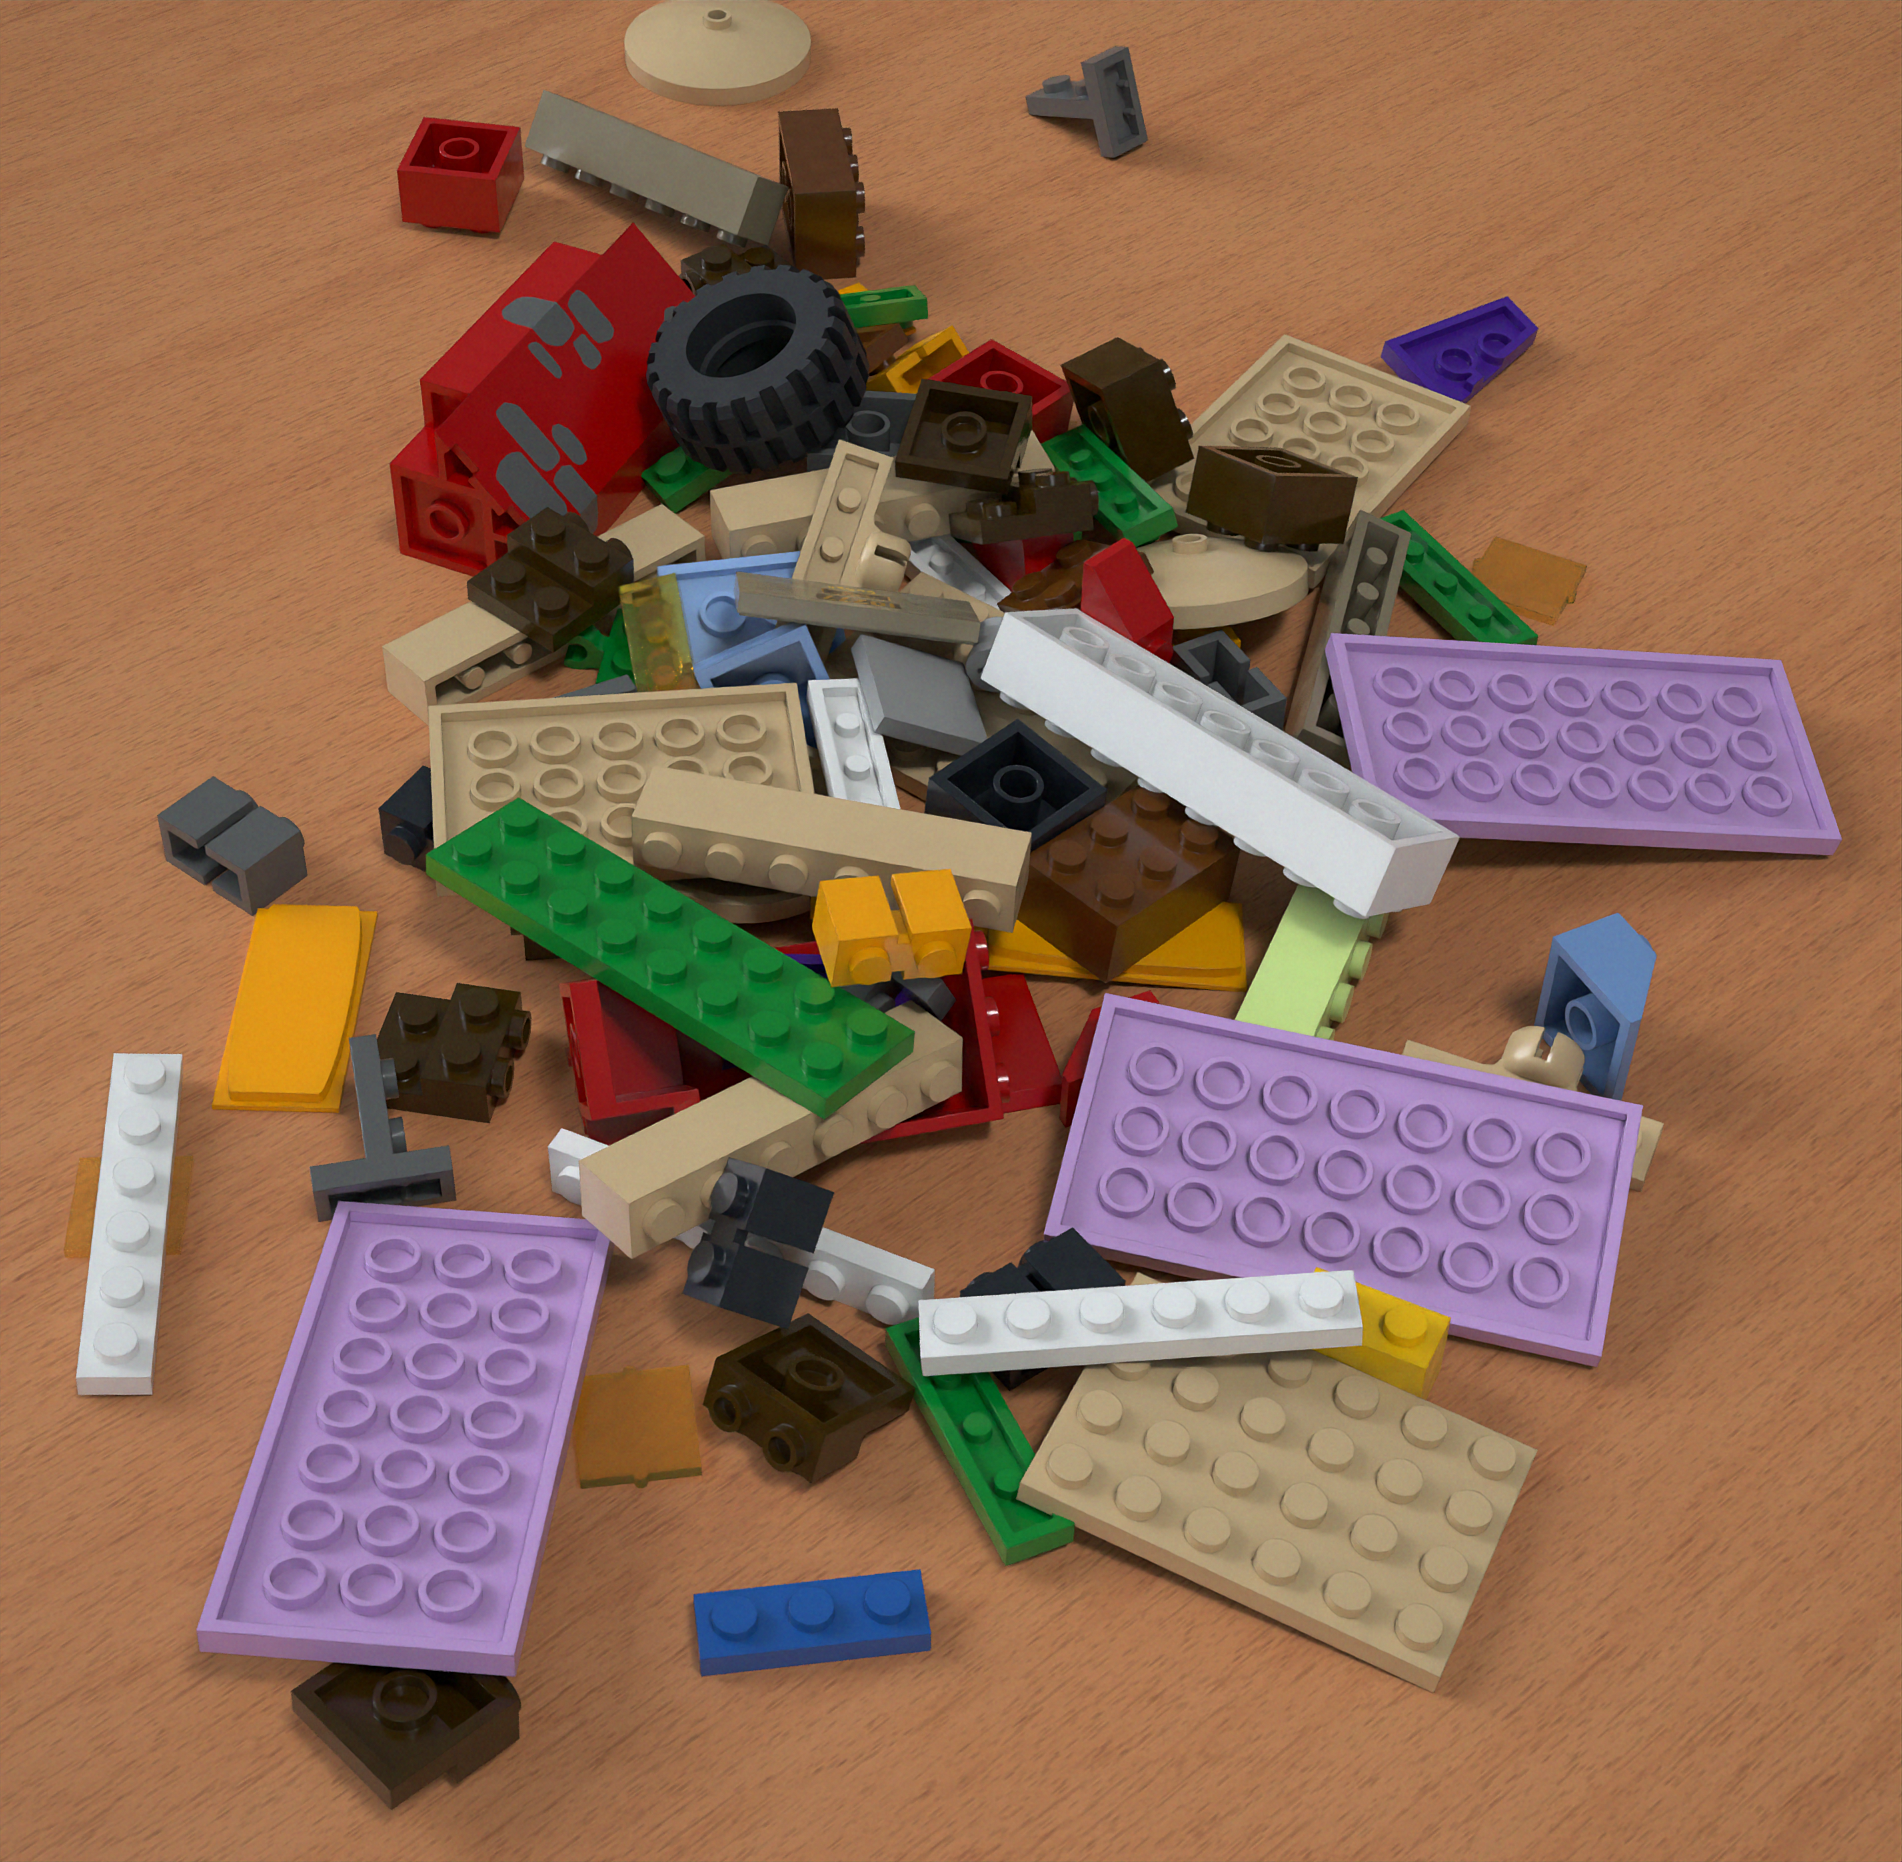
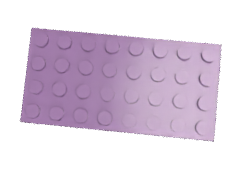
[1325,633,1842,855]
[1044,993,1643,1367]
[196,1201,615,1677]

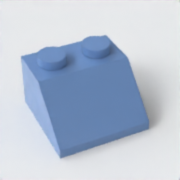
[694,622,830,749]
[1534,913,1657,1101]

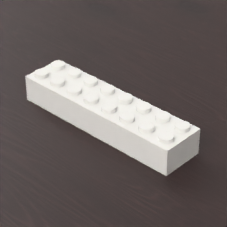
[980,608,1460,919]

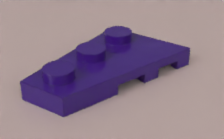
[1381,296,1539,404]

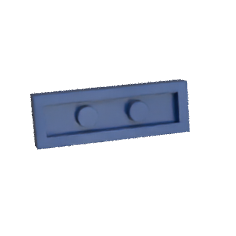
[693,1569,931,1677]

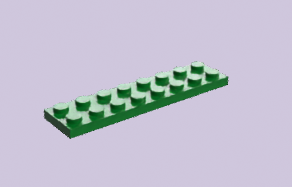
[426,797,915,1120]

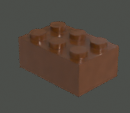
[778,108,865,280]
[1017,785,1241,983]

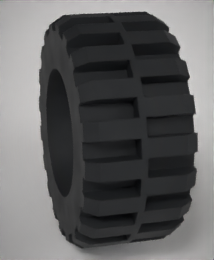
[646,265,869,474]

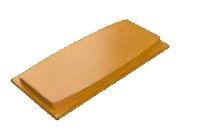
[985,902,1247,992]
[212,904,378,1113]

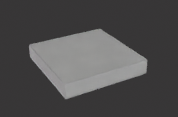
[851,634,987,756]

